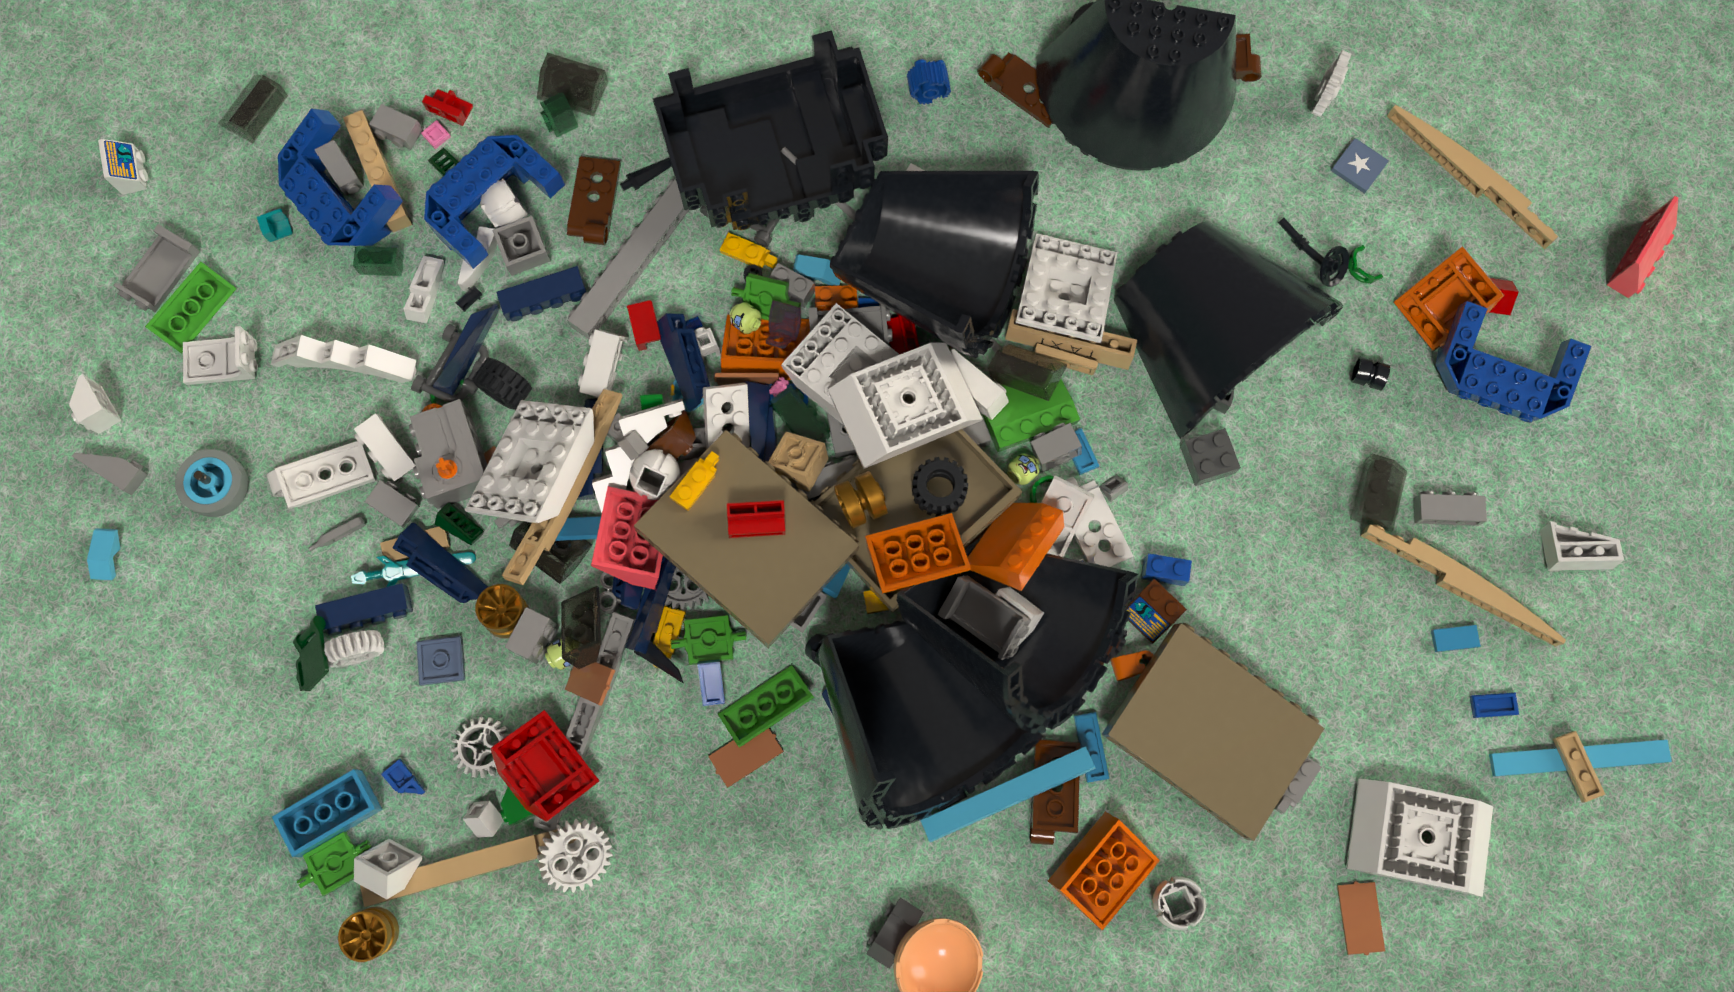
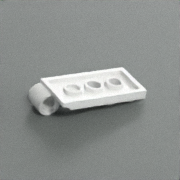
[703,383,750,450]
[266,441,375,509]
[1065,476,1133,567]

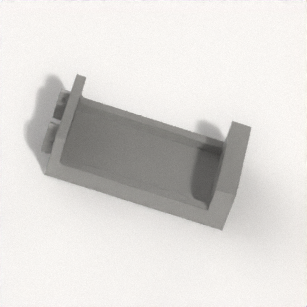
[113,224,200,312]
[808,304,892,346]
[937,575,1031,660]

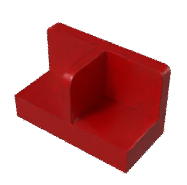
[422,89,473,126]
[627,300,661,351]

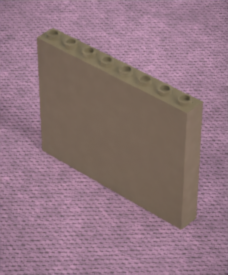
[810,429,1022,613]
[634,430,859,649]
[1101,623,1325,841]

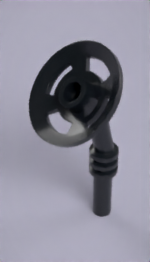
[1278,217,1349,287]

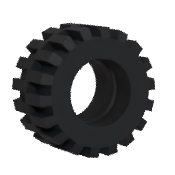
[472,358,532,410]
[912,457,968,517]

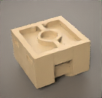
[768,432,828,492]

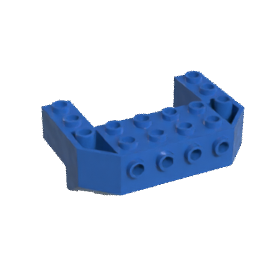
[278,108,403,246]
[424,135,565,269]
[1436,301,1591,423]

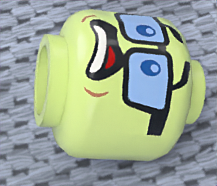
[730,302,761,334]
[1007,453,1039,485]
[545,637,580,670]

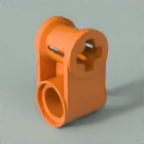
[1110,650,1154,681]

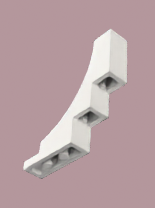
[271,335,416,383]
[592,399,685,513]

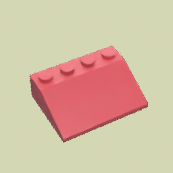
[1607,196,1679,298]
[591,486,663,589]

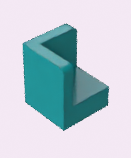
[257,209,293,243]

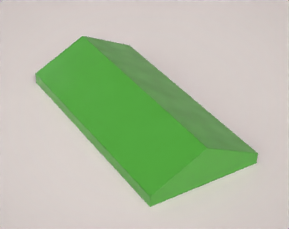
[145,261,237,354]
[718,665,814,748]

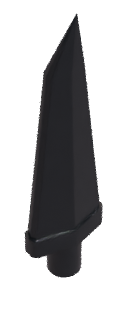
[620,158,672,191]
[634,640,684,684]

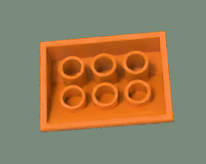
[721,314,810,380]
[968,503,1064,591]
[865,513,971,594]
[1048,811,1160,931]

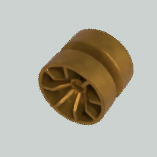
[834,471,888,529]
[475,584,529,639]
[338,907,399,962]

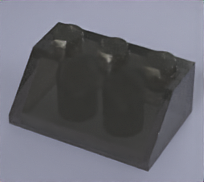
[537,52,609,117]
[218,75,288,144]
[988,344,1067,401]
[1350,454,1407,532]
[509,521,592,584]
[561,586,601,669]

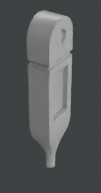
[309,517,366,551]

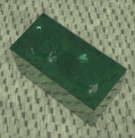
[540,92,578,138]
[353,246,404,276]

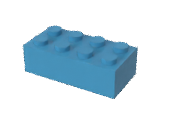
[272,769,383,857]

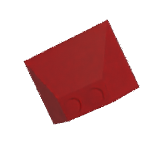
[490,710,600,822]

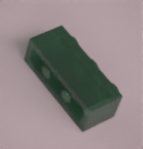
[770,386,831,443]

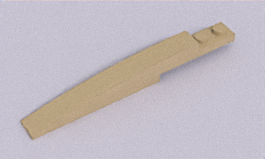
[1387,105,1558,249]
[502,389,623,585]
[1361,524,1566,647]
[360,823,585,907]

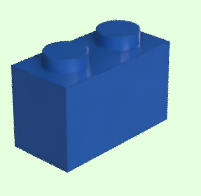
[1141,553,1192,586]

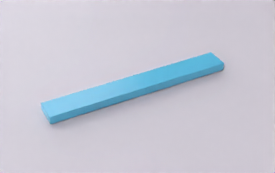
[1489,740,1672,777]
[921,746,1096,843]

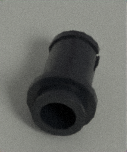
[455,285,483,312]

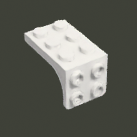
[183,326,258,385]
[1041,476,1094,557]

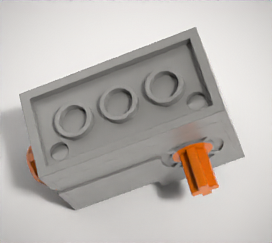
[409,399,487,509]

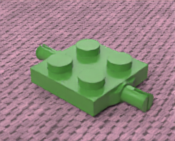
[731,273,801,324]
[670,615,746,665]
[296,832,372,896]

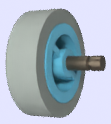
[175,449,248,517]

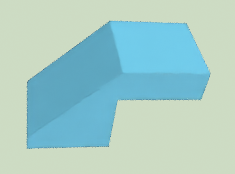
[793,254,840,286]
[87,528,120,580]

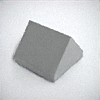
[617,430,649,461]
[1099,475,1128,502]

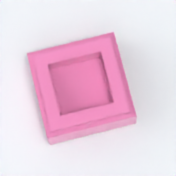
[421,120,451,149]

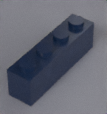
[496,266,587,321]
[315,583,413,636]

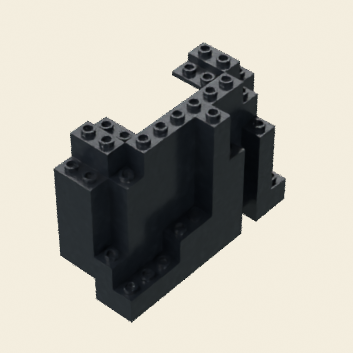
[652,30,888,230]

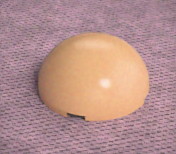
[893,918,983,992]

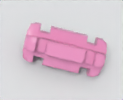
[769,377,789,397]

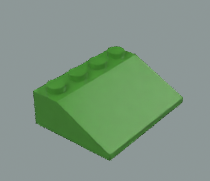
[982,365,1080,453]

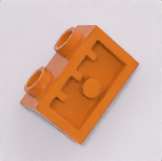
[815,285,857,311]

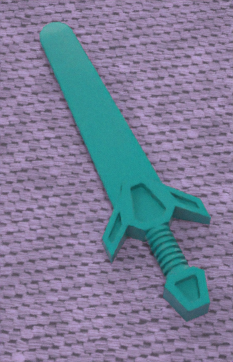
[351,552,476,587]

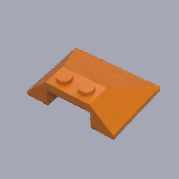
[1394,246,1504,351]

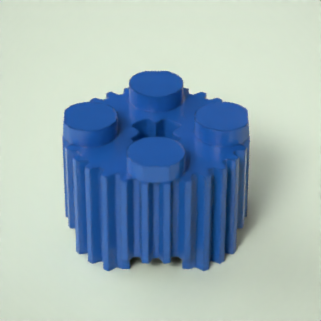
[907,59,951,105]

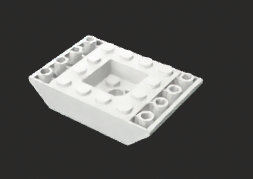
[1015,233,1118,343]
[781,303,914,425]
[828,343,983,469]
[465,400,594,523]
[1346,779,1493,897]

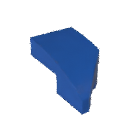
[381,759,426,795]

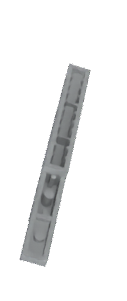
[533,612,635,832]

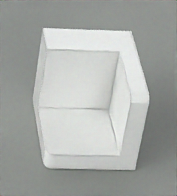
[463,801,503,838]

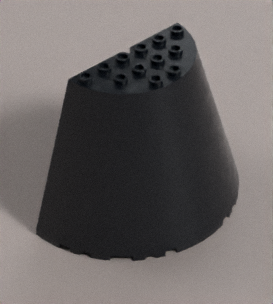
[1036,0,1236,171]
[830,170,1039,358]
[1114,221,1343,439]
[896,539,1138,733]
[818,621,1043,830]

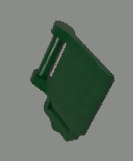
[293,616,329,692]

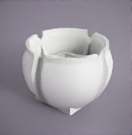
[480,179,528,228]
[629,449,680,500]
[1152,877,1206,930]

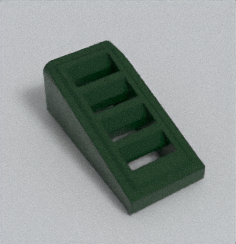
[428,147,459,176]
[434,503,484,545]

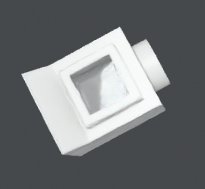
[694,327,721,362]

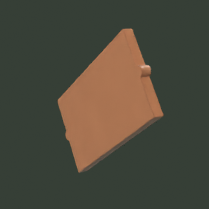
[714,373,780,385]
[565,655,615,706]
[708,728,783,788]
[1337,881,1385,955]

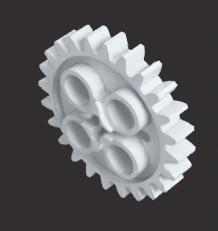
[1311,50,1351,117]
[537,819,612,893]

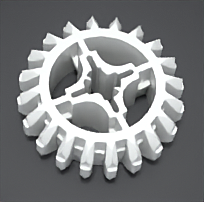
[324,630,384,668]
[451,717,510,778]

